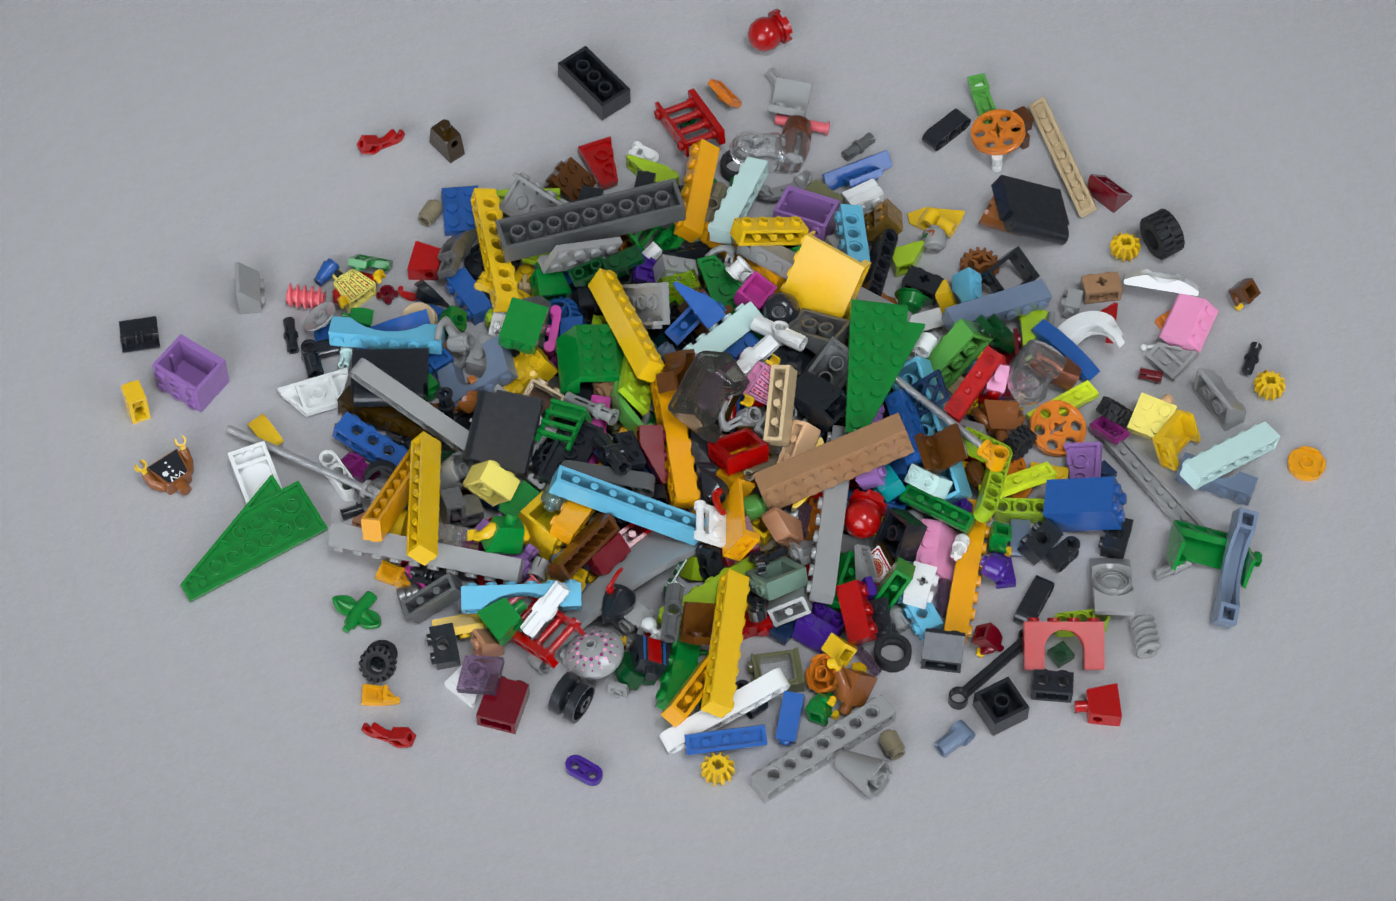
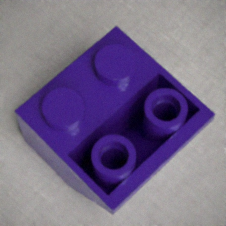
[792,602,845,654]

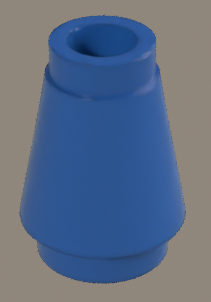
[314,258,340,286]

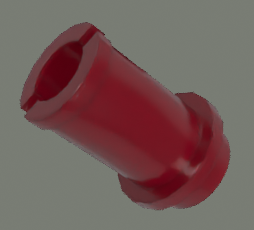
[1138,367,1163,384]

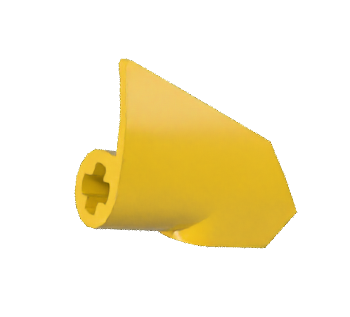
[907,207,965,238]

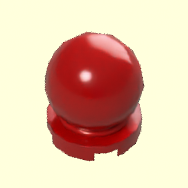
[747,9,793,52]
[844,489,888,539]

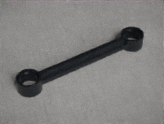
[948,629,1023,710]

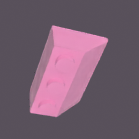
[1159,293,1219,353]
[916,518,959,585]

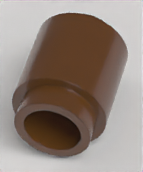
[964,460,985,490]

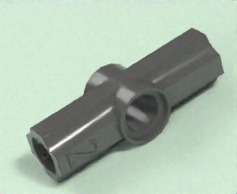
[660,582,685,643]

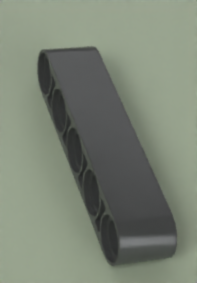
[561,460,655,498]

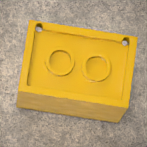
[518,485,589,561]

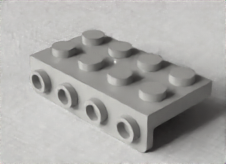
[499,172,570,217]
[538,237,623,274]
[622,282,670,329]

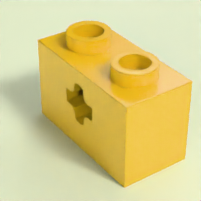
[121,379,151,424]

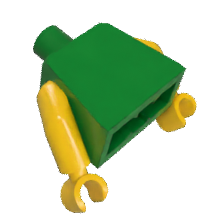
[467,509,530,554]

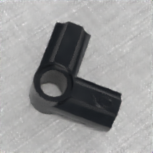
[301,339,339,378]

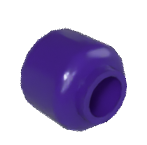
[979,553,1010,582]

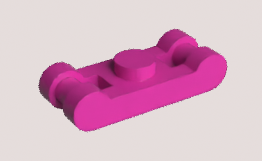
[543,305,561,357]

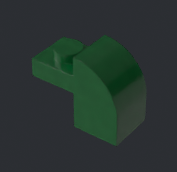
[614,652,658,690]

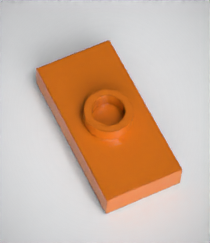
[707,79,742,108]

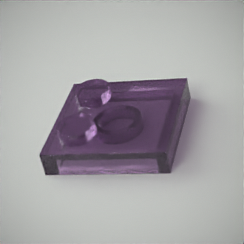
[456,655,505,695]

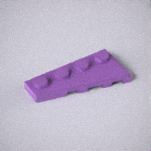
[1064,442,1103,479]

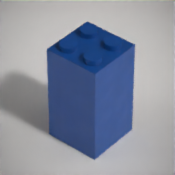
[1043,476,1127,532]

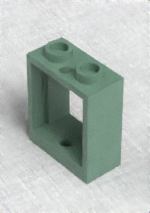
[745,556,808,601]

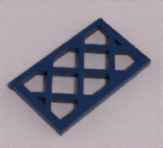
[911,369,950,417]

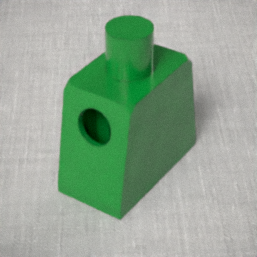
[529,261,572,301]
[477,598,528,647]

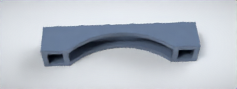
[1210,507,1259,629]

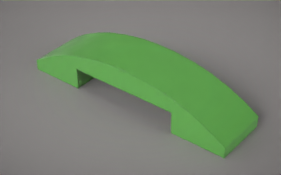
[967,73,1003,133]
[610,380,652,436]

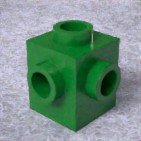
[439,305,467,336]

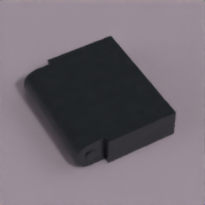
[991,175,1069,245]
[351,348,430,407]
[463,390,544,477]

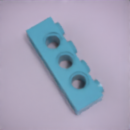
[834,204,870,262]
[896,561,943,641]

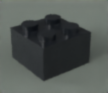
[874,507,928,562]
[972,676,1030,736]

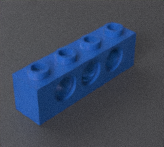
[885,389,925,467]
[332,412,408,474]

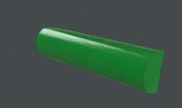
[899,483,976,534]

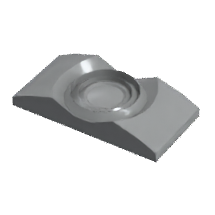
[1090,558,1134,616]

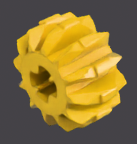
[1109,232,1141,263]
[1253,369,1286,402]
[701,751,735,787]

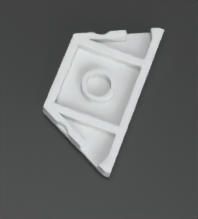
[277,368,349,417]

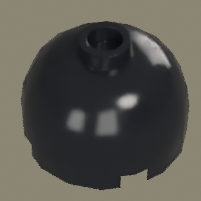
[762,292,800,324]

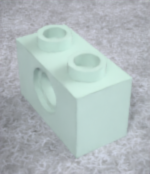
[904,464,953,500]

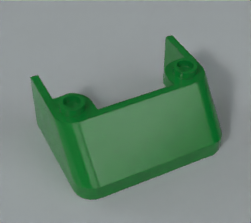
[1166,520,1256,588]

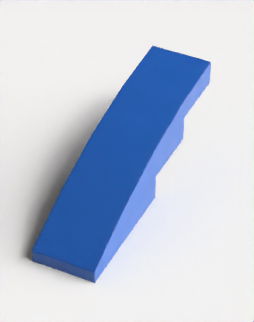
[358,309,430,349]
[1031,319,1100,382]

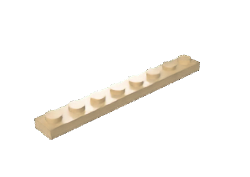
[1028,96,1098,218]

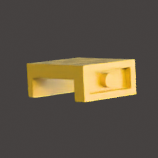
[1152,409,1201,471]

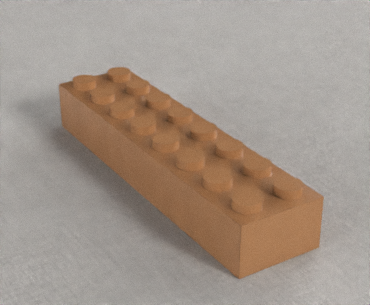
[753,413,914,510]

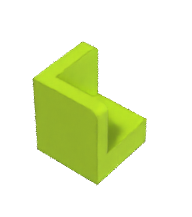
[680,555,705,581]

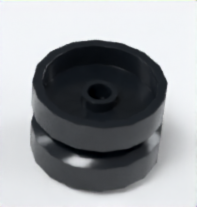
[548,671,596,723]

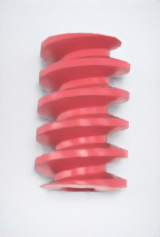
[286,283,327,309]

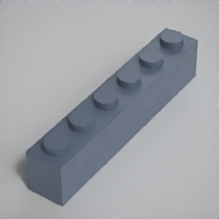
[941,279,1052,332]

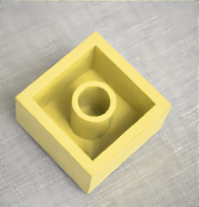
[1127,392,1178,441]
[462,460,520,506]

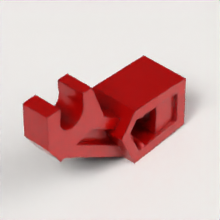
[356,129,405,155]
[361,722,416,748]

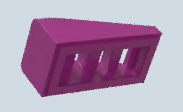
[1090,416,1130,445]

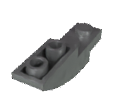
[437,228,477,279]

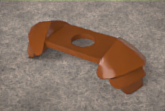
[430,390,479,415]

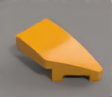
[374,560,411,589]
[361,684,400,706]

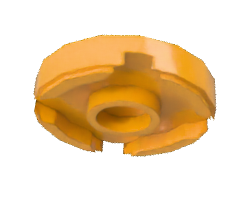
[1287,446,1326,482]

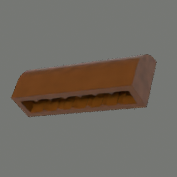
[547,513,620,580]

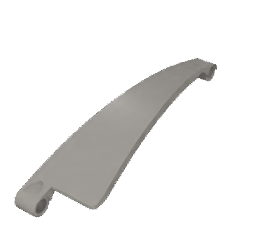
[528,531,713,674]

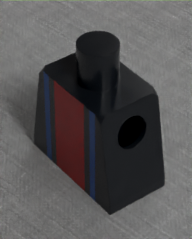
[629,634,672,681]

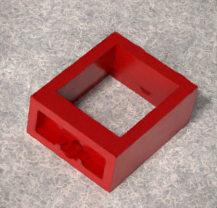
[707,427,769,476]

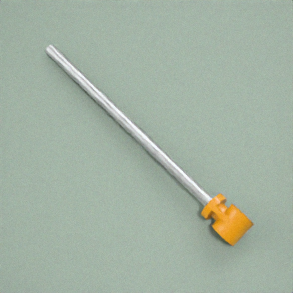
[895,376,1010,472]

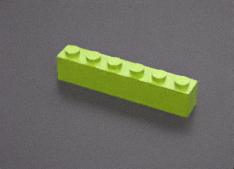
[656,557,758,633]

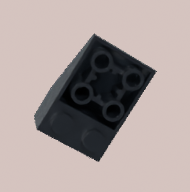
[794,370,846,434]

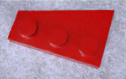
[578,136,618,189]

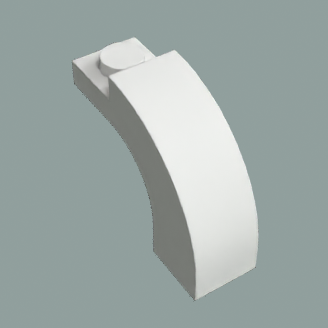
[1057,311,1125,348]

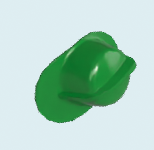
[895,288,933,315]

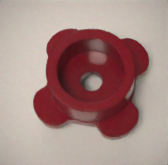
[376,285,398,304]

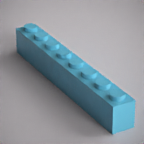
[548,465,705,546]

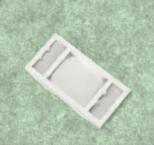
[1124,269,1199,296]
[228,441,283,504]

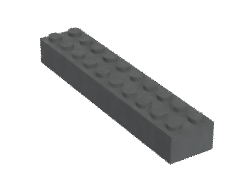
[495,178,686,263]

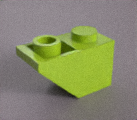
[890,240,924,277]

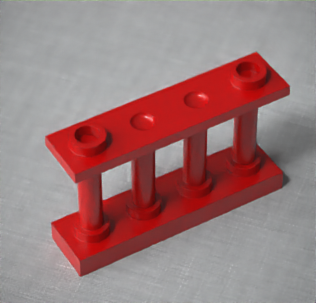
[654,88,726,158]
[943,346,1004,423]
[510,597,585,669]

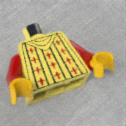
[332,269,386,313]

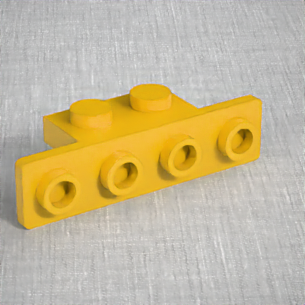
[431,613,487,639]

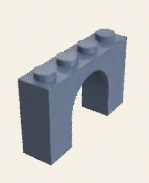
[437,335,518,407]

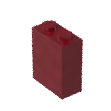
[476,675,530,735]

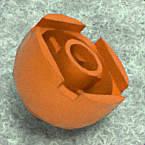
[805,653,844,694]

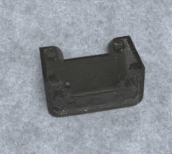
[668,350,750,443]

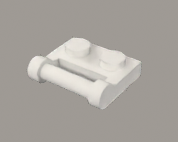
[694,500,726,548]

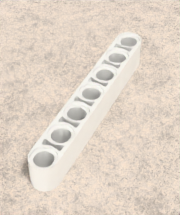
[659,668,790,754]

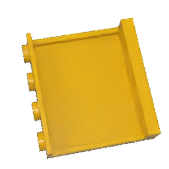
[780,230,871,319]

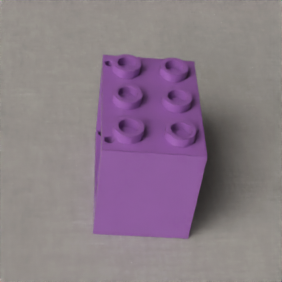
[773,185,840,247]
[152,334,230,413]

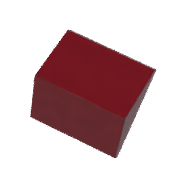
[1087,174,1132,213]

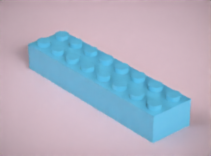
[892,356,972,504]

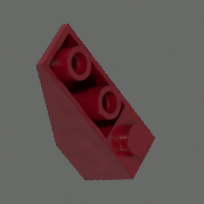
[636,425,668,485]

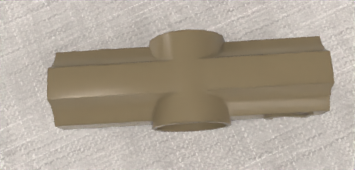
[705,181,728,222]

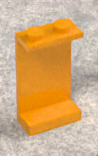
[721,478,760,561]

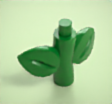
[332,591,381,633]

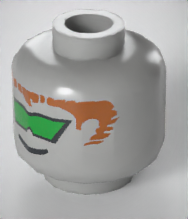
[922,225,946,254]

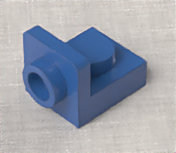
[429,346,454,379]

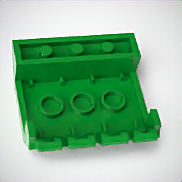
[556,324,624,394]

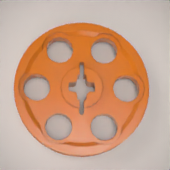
[971,109,1026,155]
[1029,400,1086,457]

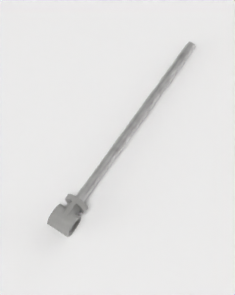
[226,425,385,504]

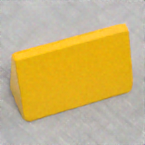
[935,279,957,313]

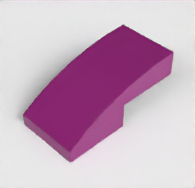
[341,452,381,483]

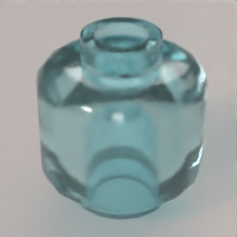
[540,484,567,513]

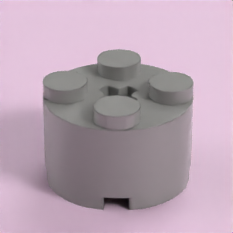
[610,597,655,643]

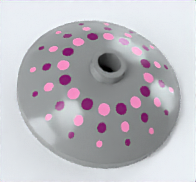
[565,627,624,680]

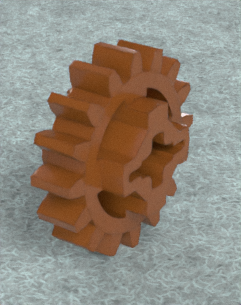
[959,247,1000,284]

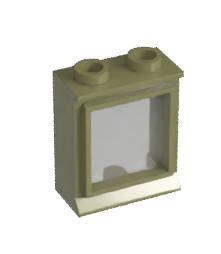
[747,647,805,695]

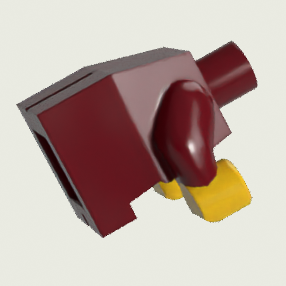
[971,622,1004,658]

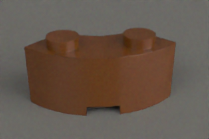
[656,349,695,394]

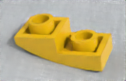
[248,414,284,452]

